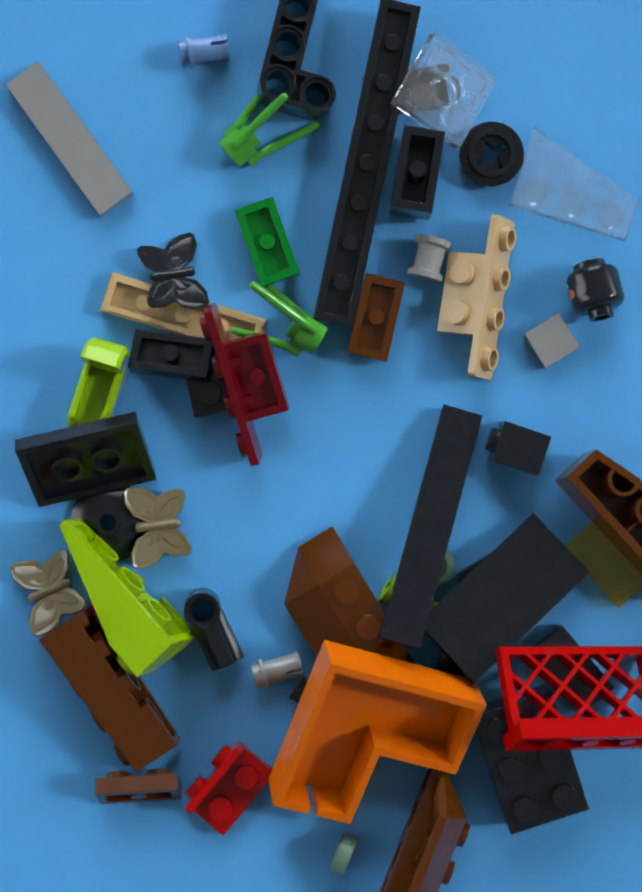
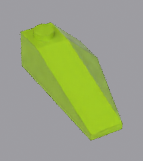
[59,519,197,677]

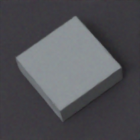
[523,313,580,369]

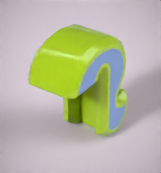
[67,337,130,427]

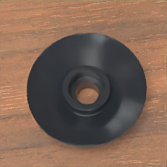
[70,486,147,561]

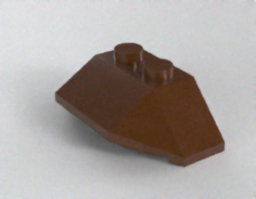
[284,526,416,664]
[379,768,470,892]

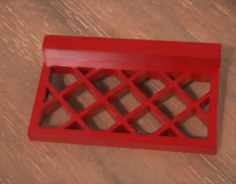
[495,646,642,752]

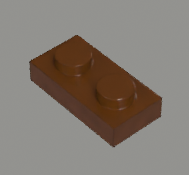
[347,273,405,362]
[95,768,182,804]

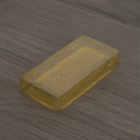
[565,521,642,608]

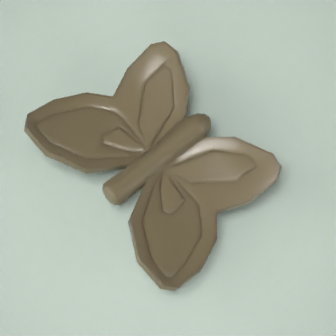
[123,487,192,569]
[10,550,87,637]

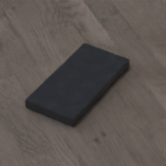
[425,513,589,684]

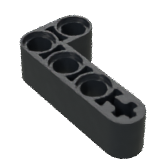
[257,0,336,120]

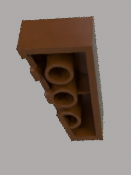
[555,449,642,576]
[39,607,181,772]

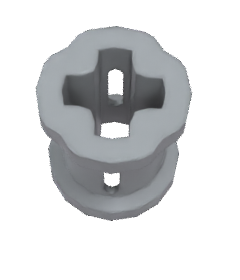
[407,234,451,283]

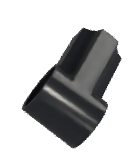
[184,588,244,672]

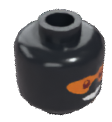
[566,258,624,322]

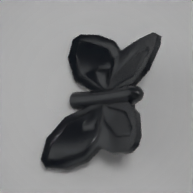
[137,232,209,309]

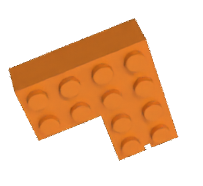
[268,640,487,824]

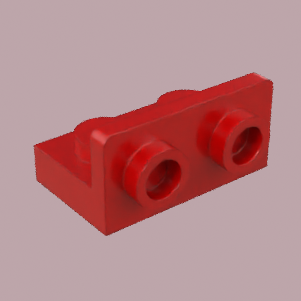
[184,740,272,836]

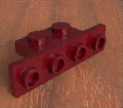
[200,303,290,466]

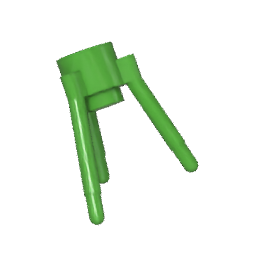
[218,93,321,168]
[231,281,328,357]

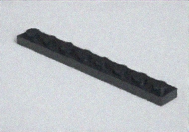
[313,0,421,327]

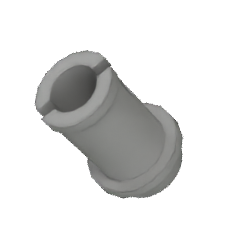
[251,651,304,690]

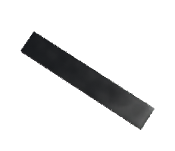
[379,405,482,650]

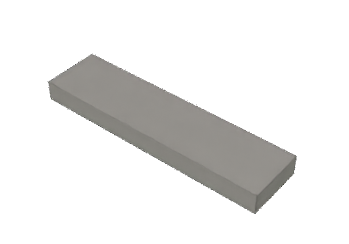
[5,61,134,217]

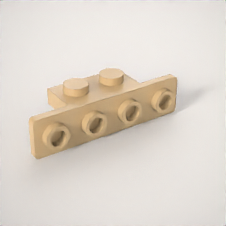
[437,214,516,380]

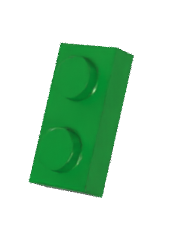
[235,197,300,288]

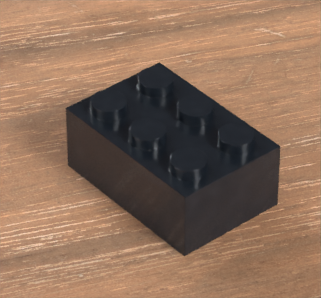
[476,684,589,835]

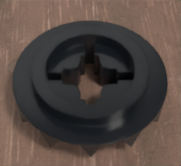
[459,122,524,188]

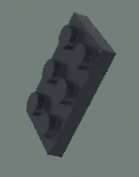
[15,411,157,507]

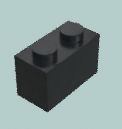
[389,125,445,220]

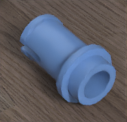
[178,33,230,69]

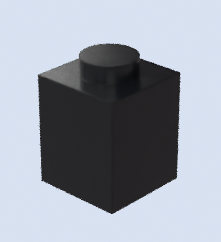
[484,421,551,476]

